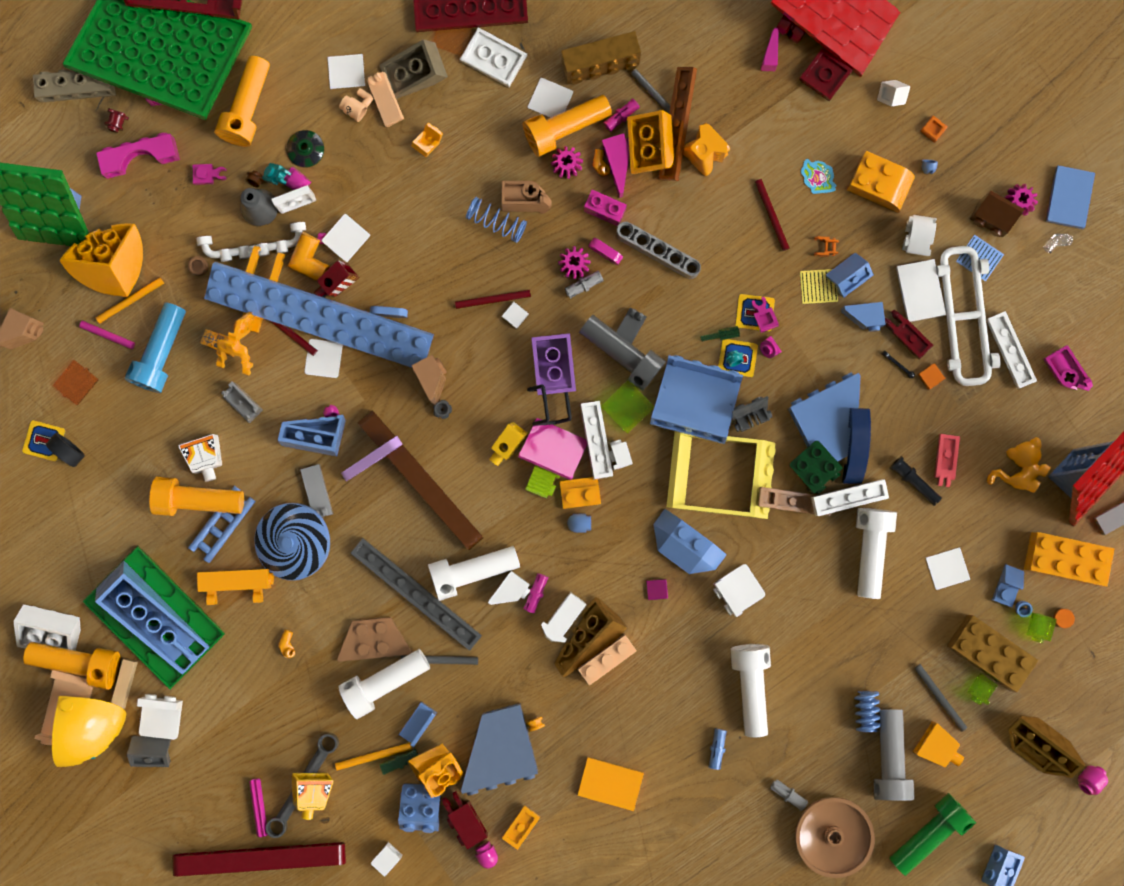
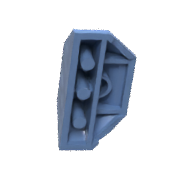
[653,509,727,574]

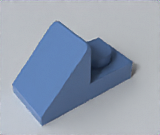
[992,564,1024,607]

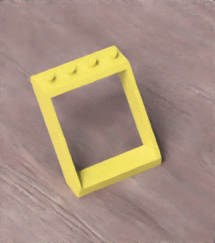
[667,431,776,519]

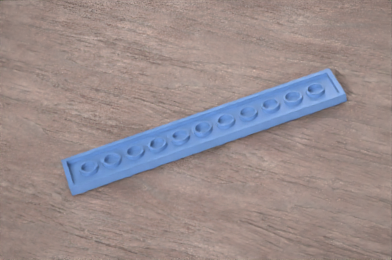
[204,262,434,367]

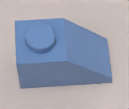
[841,302,885,332]

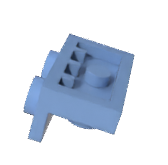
[982,845,1025,886]

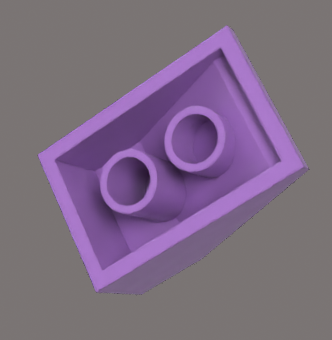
[532,333,576,395]

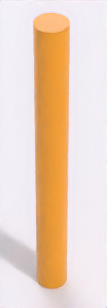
[95,277,165,324]
[335,742,412,771]

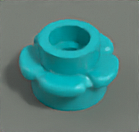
[726,350,744,367]

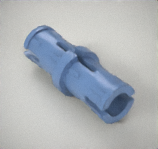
[708,728,727,770]

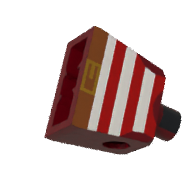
[314,261,360,298]

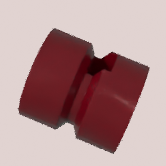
[776,15,805,44]

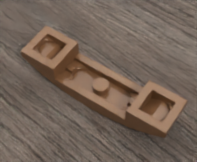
[758,487,831,516]

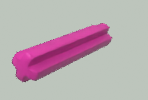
[249,779,268,837]

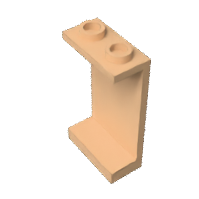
[34,670,93,745]

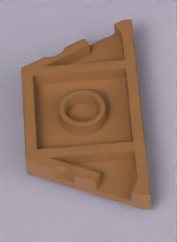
[337,617,412,662]

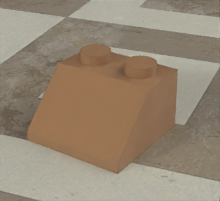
[0,308,44,350]

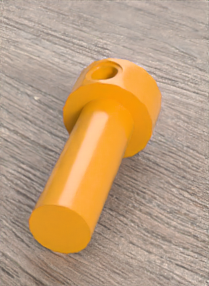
[214,56,270,147]
[522,94,612,157]
[149,477,244,516]
[23,642,121,690]

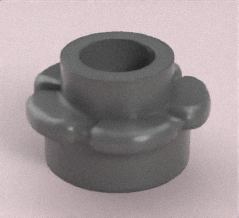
[433,400,452,419]

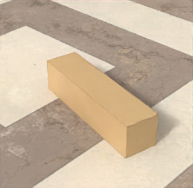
[111,658,138,709]

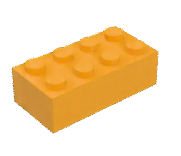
[1024,532,1115,587]

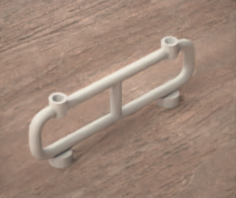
[936,246,1000,386]

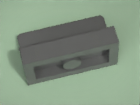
[127,736,171,767]

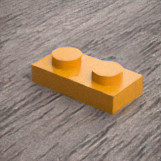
[502,805,540,850]

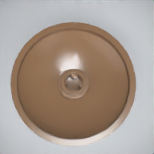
[795,797,875,878]

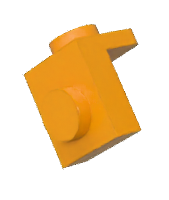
[411,123,443,157]

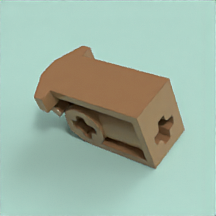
[502,181,552,214]

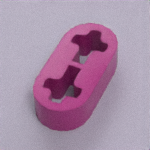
[588,238,623,265]

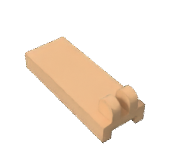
[367,72,404,127]

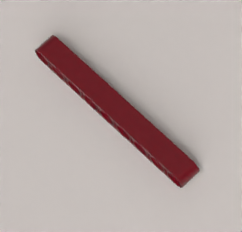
[172,842,346,877]

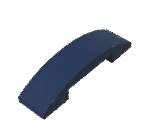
[842,408,871,484]

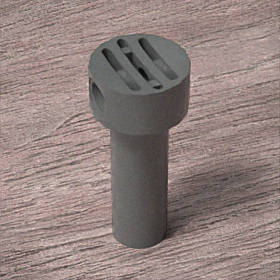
[579,315,666,392]

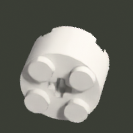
[902,215,937,256]

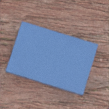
[1046,165,1095,229]

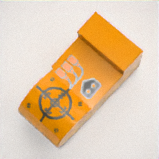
[200,329,235,357]

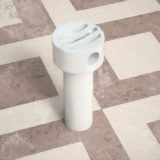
[856,508,897,599]
[428,546,520,601]
[731,644,771,737]
[338,649,431,719]

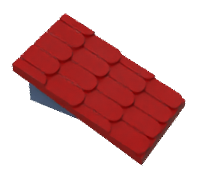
[770,0,901,77]
[1048,431,1124,527]

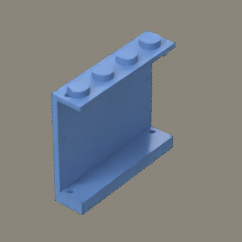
[650,355,743,444]

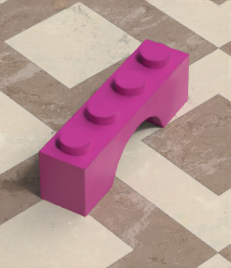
[96,133,180,179]

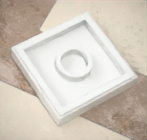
[272,185,316,214]

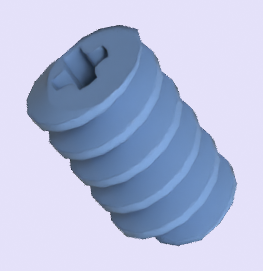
[854,691,881,732]

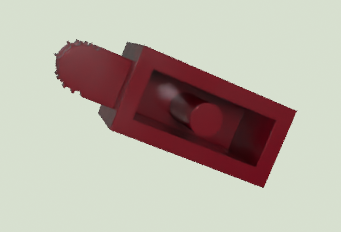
[442,791,488,850]

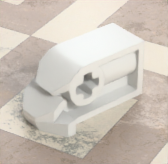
[541,592,586,642]

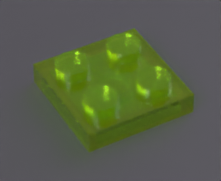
[601,380,655,434]

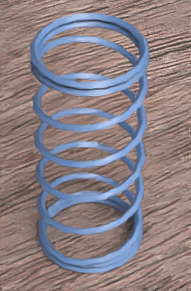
[466,197,527,243]

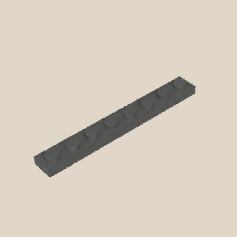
[351,538,482,651]

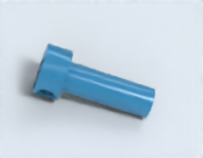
[124,302,186,393]

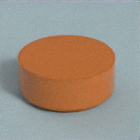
[1053,609,1075,628]

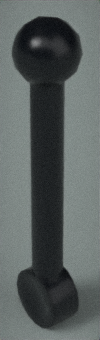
[882,351,915,379]

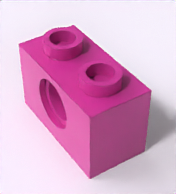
[584,190,627,226]

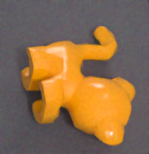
[987,437,1051,493]

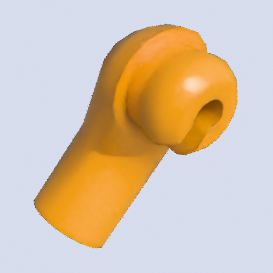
[593,149,610,176]
[278,629,295,658]

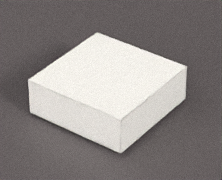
[502,302,529,329]

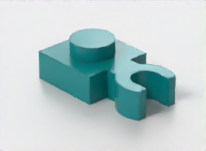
[262,163,291,185]

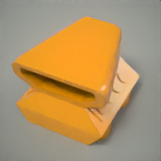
[683,123,730,176]
[408,743,464,798]

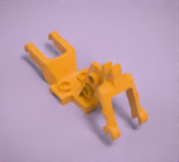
[216,246,285,376]

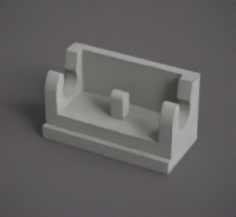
[221,381,263,423]

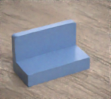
[826,253,874,298]
[399,702,438,747]

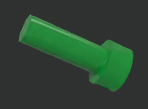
[889,793,977,876]

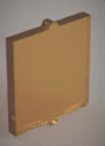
[433,28,473,56]
[53,360,99,405]

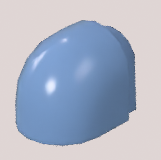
[567,513,591,533]

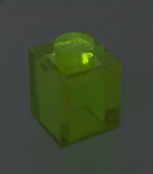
[1026,613,1057,644]

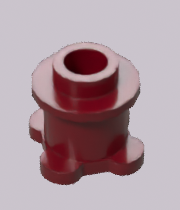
[104,108,129,133]

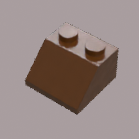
[970,191,1025,237]

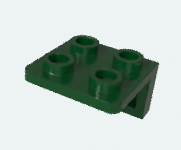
[790,441,843,494]

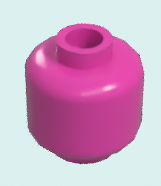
[1078,766,1108,795]

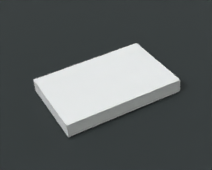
[460,27,527,88]
[896,259,946,322]

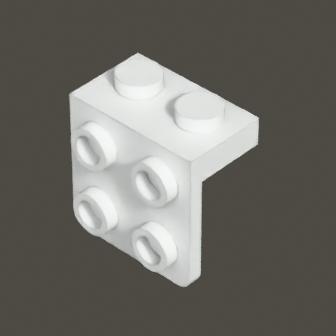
[713,564,765,617]
[137,694,183,740]

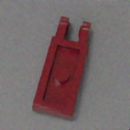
[885,309,934,360]

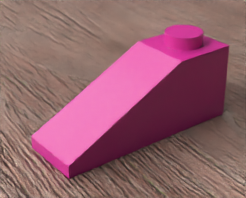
[602,133,630,198]

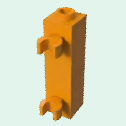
[197,569,274,605]

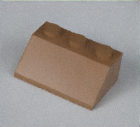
[411,355,447,405]

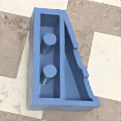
[278,415,346,457]

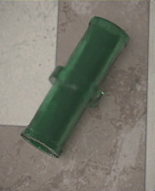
[379,748,418,775]

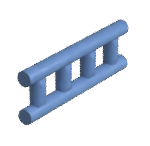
[188,486,255,563]

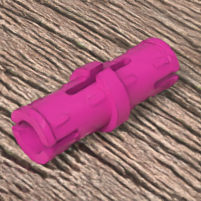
[603,98,640,132]
[523,573,549,614]

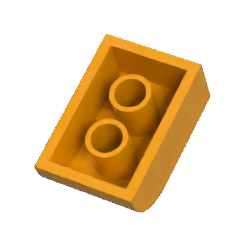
[627,110,674,174]
[847,151,915,213]

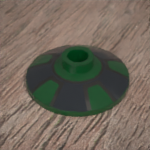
[287,130,324,168]

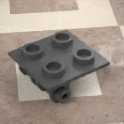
[732,396,773,432]

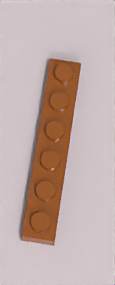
[659,67,697,181]

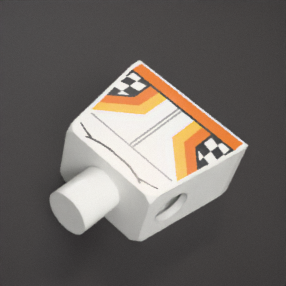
[179,434,222,482]

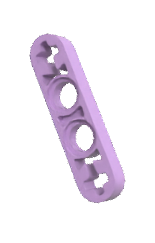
[341,436,403,481]

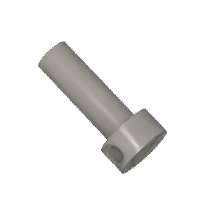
[874,710,914,801]

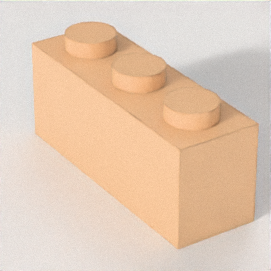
[578,634,637,686]

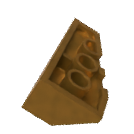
[554,597,627,678]

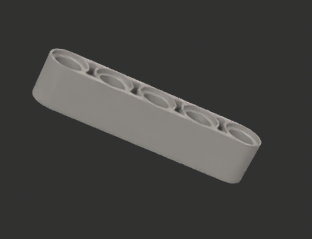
[617,222,701,279]

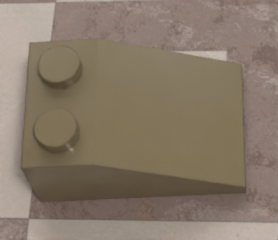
[380,39,448,99]

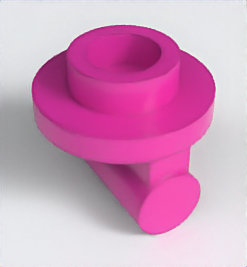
[760,336,782,358]

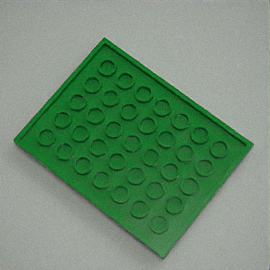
[63,0,252,120]

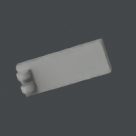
[301,464,333,517]
[1093,501,1124,535]

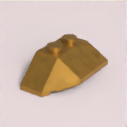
[1008,716,1085,778]

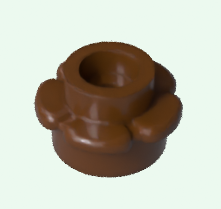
[245,170,264,188]

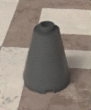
[240,188,278,227]

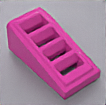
[761,28,779,71]

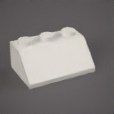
[13,604,81,651]

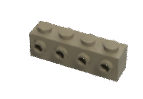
[33,70,116,103]

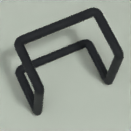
[527,384,572,426]

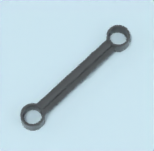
[266,733,339,838]

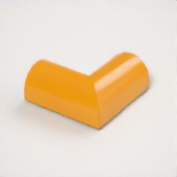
[287,232,330,281]

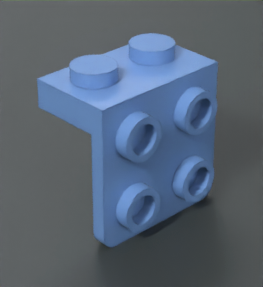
[398,784,441,833]

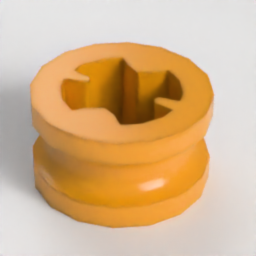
[525,717,545,732]

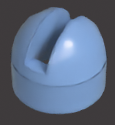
[922,159,938,174]
[1015,601,1033,617]

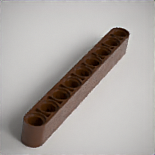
[357,410,484,550]

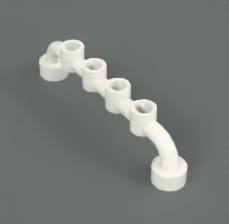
[196,222,306,262]

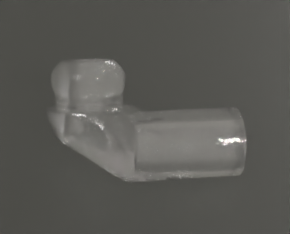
[1043,234,1073,253]

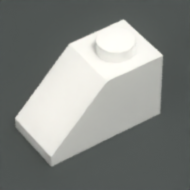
[488,571,530,605]

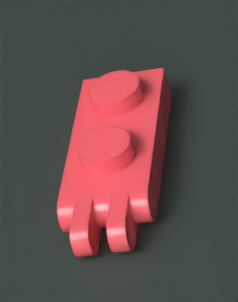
[934,434,960,487]

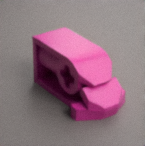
[1043,345,1093,391]

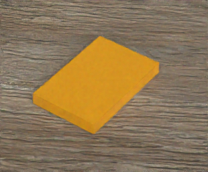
[577,757,644,811]

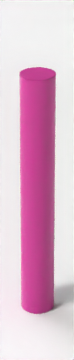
[79,321,135,349]

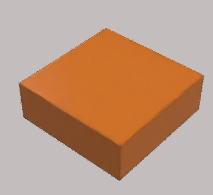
[920,115,948,143]
[918,363,946,390]

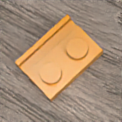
[560,477,601,509]

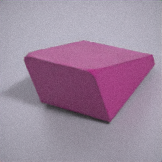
[646,579,668,600]

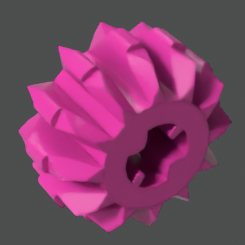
[551,146,583,179]
[1004,184,1038,216]
[558,246,591,279]

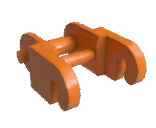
[814,236,839,257]

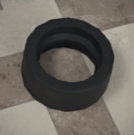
[46,433,85,467]

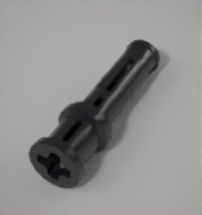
[890,456,942,506]

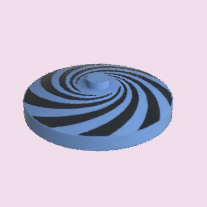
[255,503,330,580]

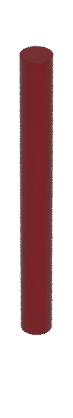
[755,179,790,251]
[455,290,531,309]
[269,320,318,356]

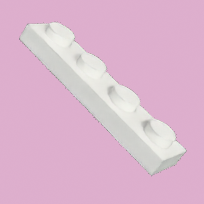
[986,311,1037,389]
[580,401,613,480]
[811,479,889,516]

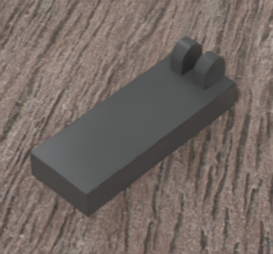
[616,308,647,344]

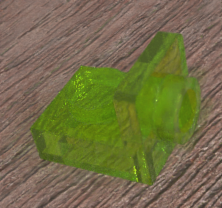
[967,673,998,706]

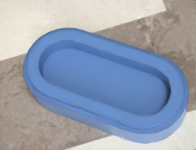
[369,306,408,318]

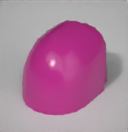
[284,167,312,190]
[475,842,498,869]

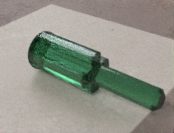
[700,326,740,342]

